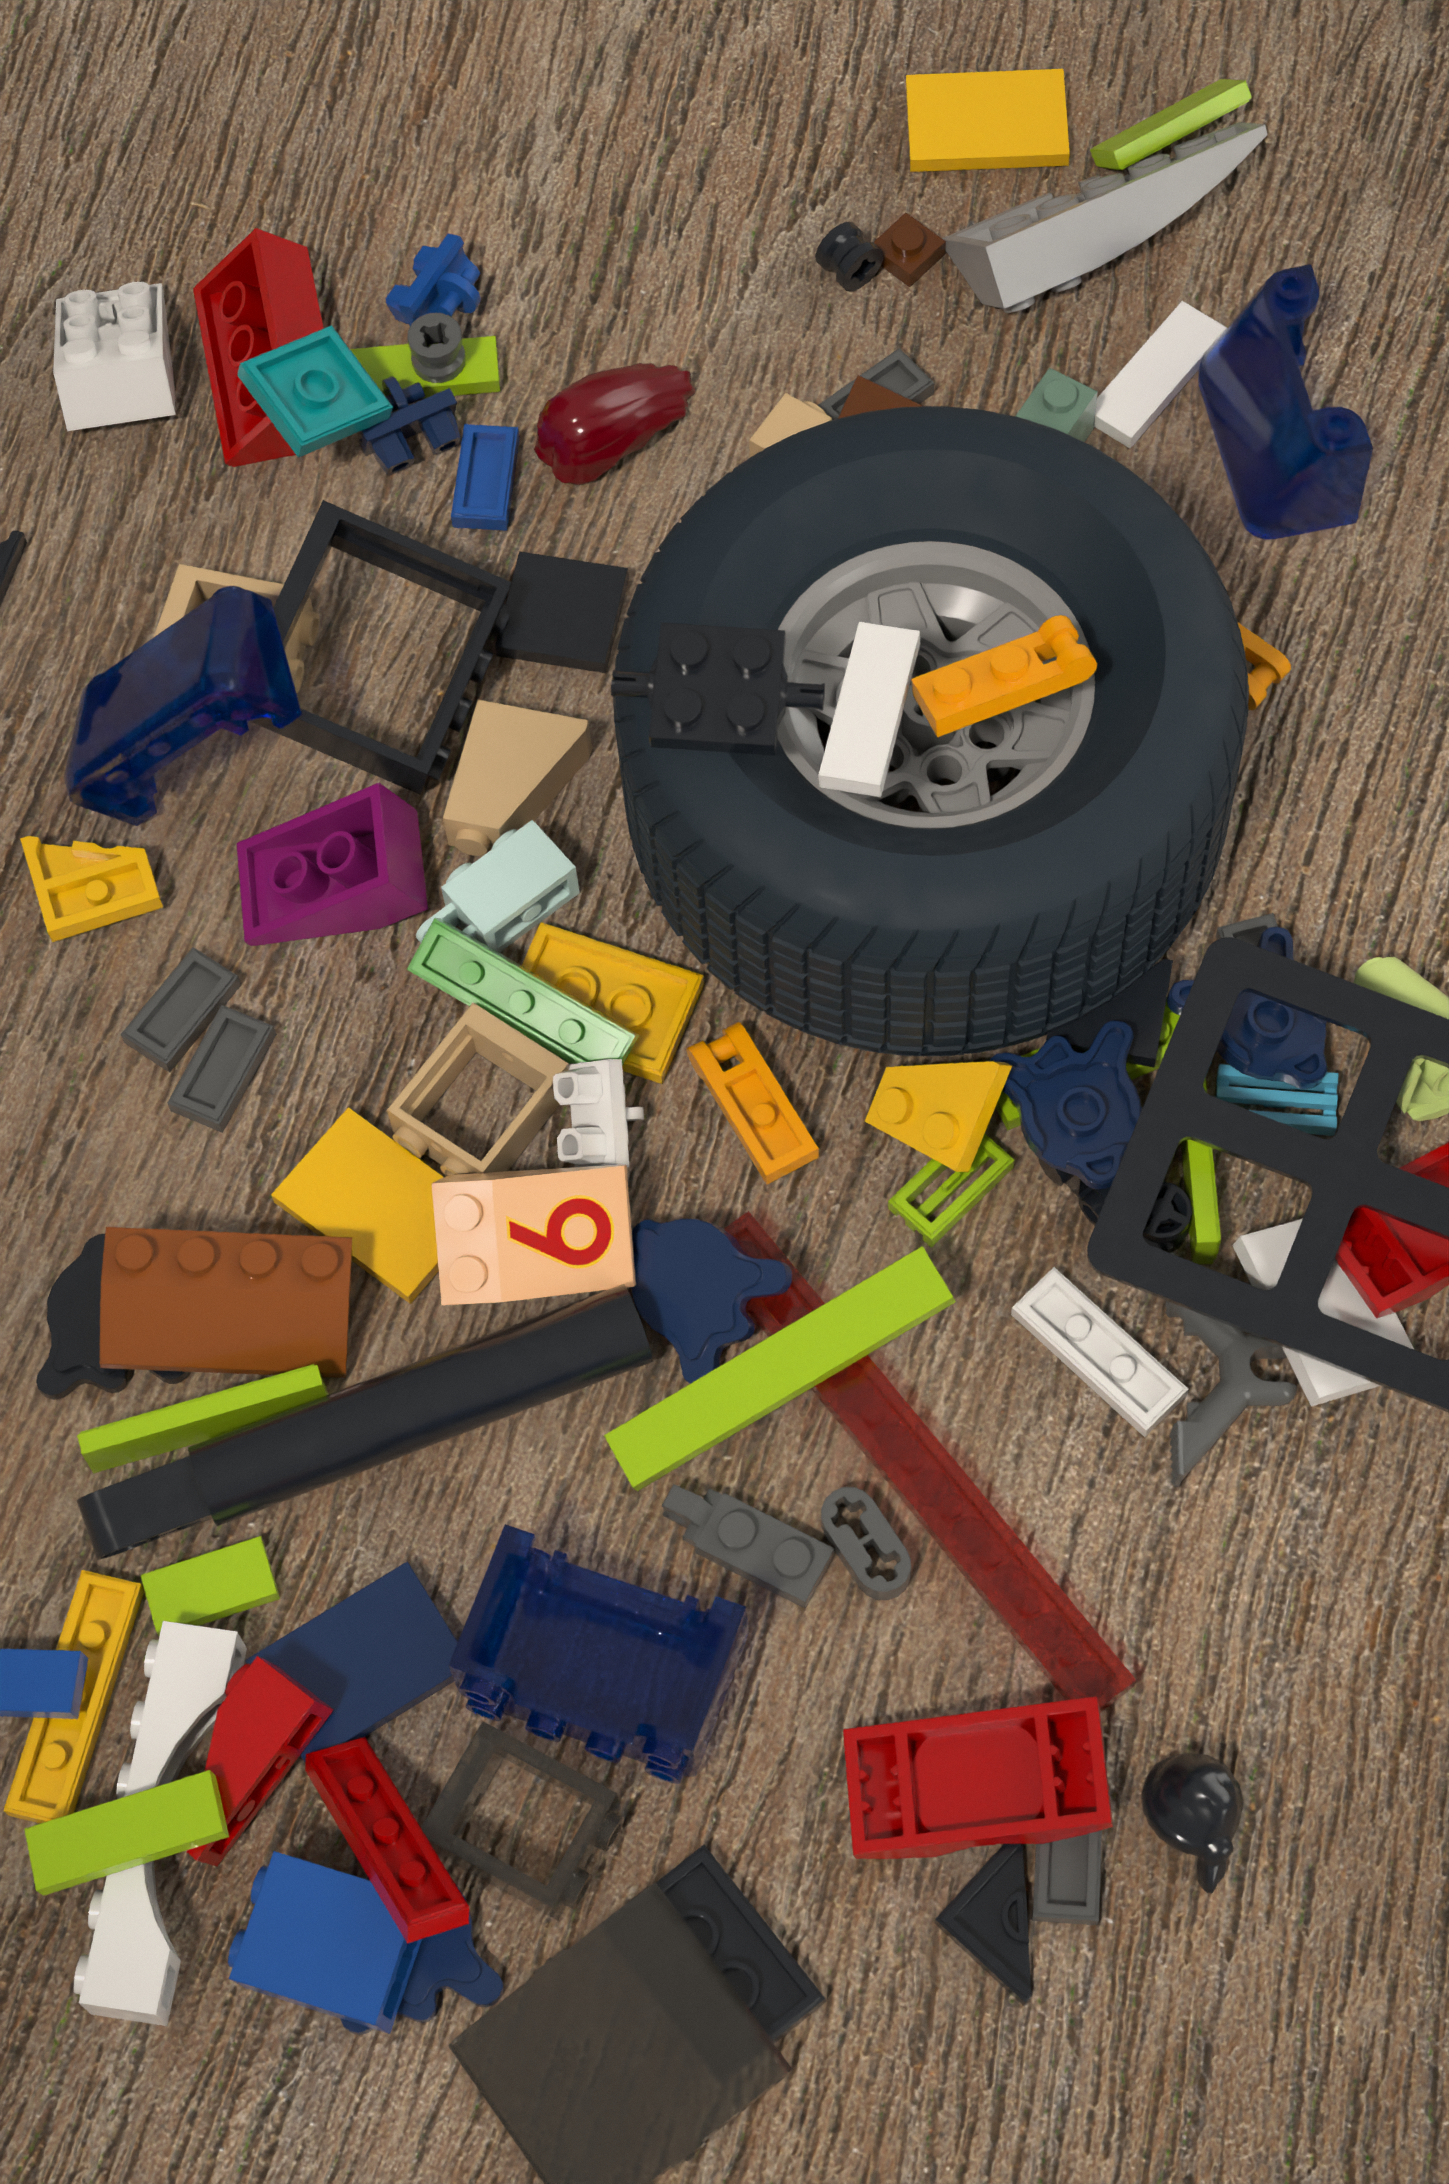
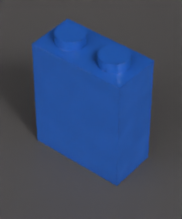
[228,1851,422,2034]

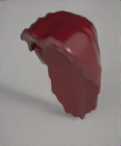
[534,363,695,485]

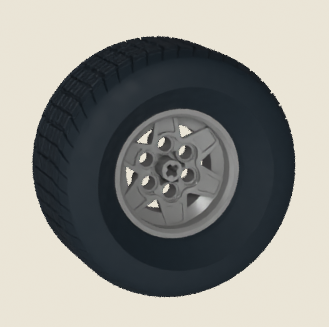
[613,406,1249,1056]

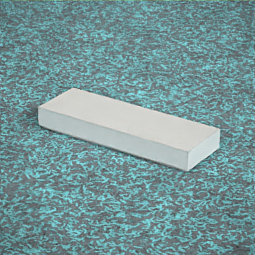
[1094,301,1227,449]
[818,622,920,797]
[1011,1267,1189,1437]

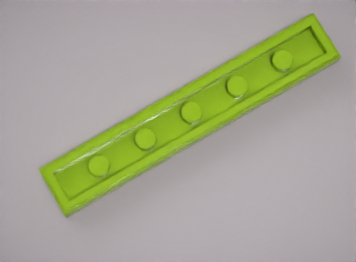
[604,1246,956,1491]

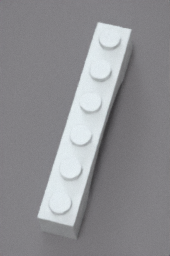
[74,1621,247,2026]

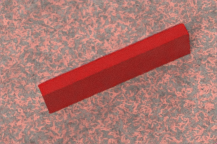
[305,1737,470,1944]

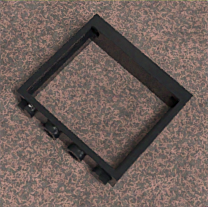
[230,500,513,795]

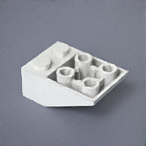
[53,282,175,431]

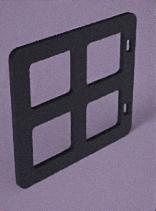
[1087,937,1449,1413]

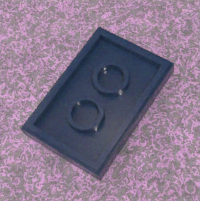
[244,1561,473,1762]

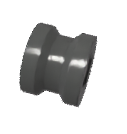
[407,313,466,383]

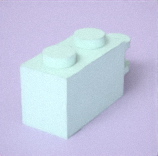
[416,820,580,953]

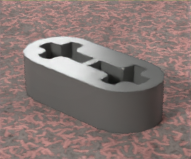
[821,1487,911,1600]

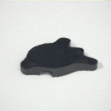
[36,1234,190,1400]

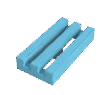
[1216,1064,1339,1136]

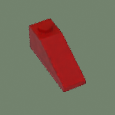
[187,1656,334,1867]

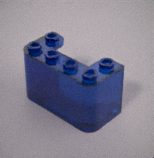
[449,1524,749,1784]

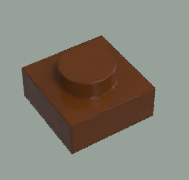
[874,213,946,287]

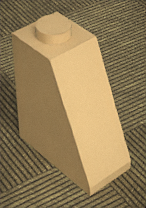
[443,700,592,856]

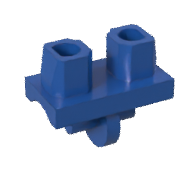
[386,234,481,326]

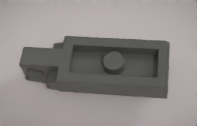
[661,1484,835,1608]

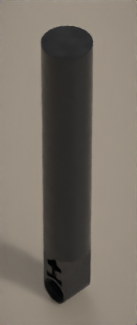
[77,1284,653,1560]

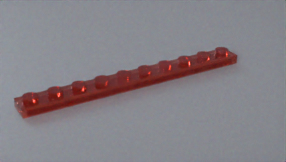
[724,1211,1136,1713]

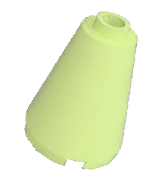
[1353,957,1449,1121]

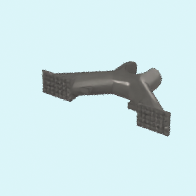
[1165,1252,1297,1487]

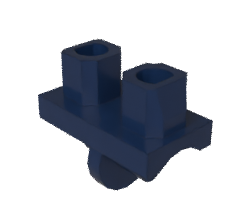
[359,376,460,476]

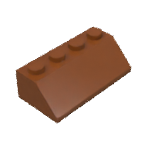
[100,1227,352,1378]

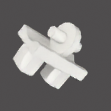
[553,1059,644,1167]

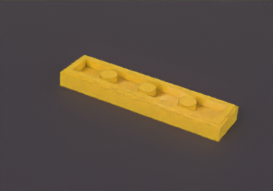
[3,1570,145,1824]

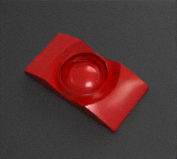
[1335,1142,1449,1319]
[843,1696,1113,1859]

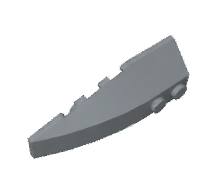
[942,122,1268,313]

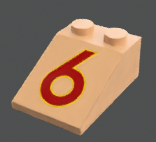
[431,1164,636,1305]

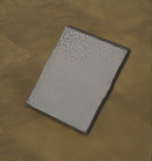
[448,1883,793,2184]

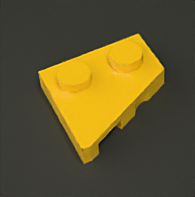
[20,836,163,942]
[865,1061,1012,1172]

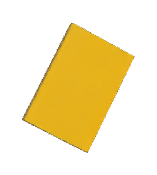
[906,69,1070,172]
[521,922,704,1084]
[271,1107,444,1304]

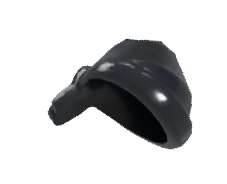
[1141,1753,1243,1893]

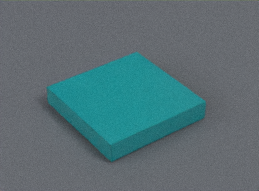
[237,325,393,458]

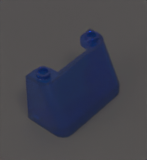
[1198,264,1373,540]
[64,586,302,826]

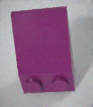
[236,783,428,946]

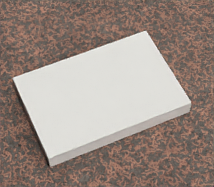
[1233,1219,1414,1407]

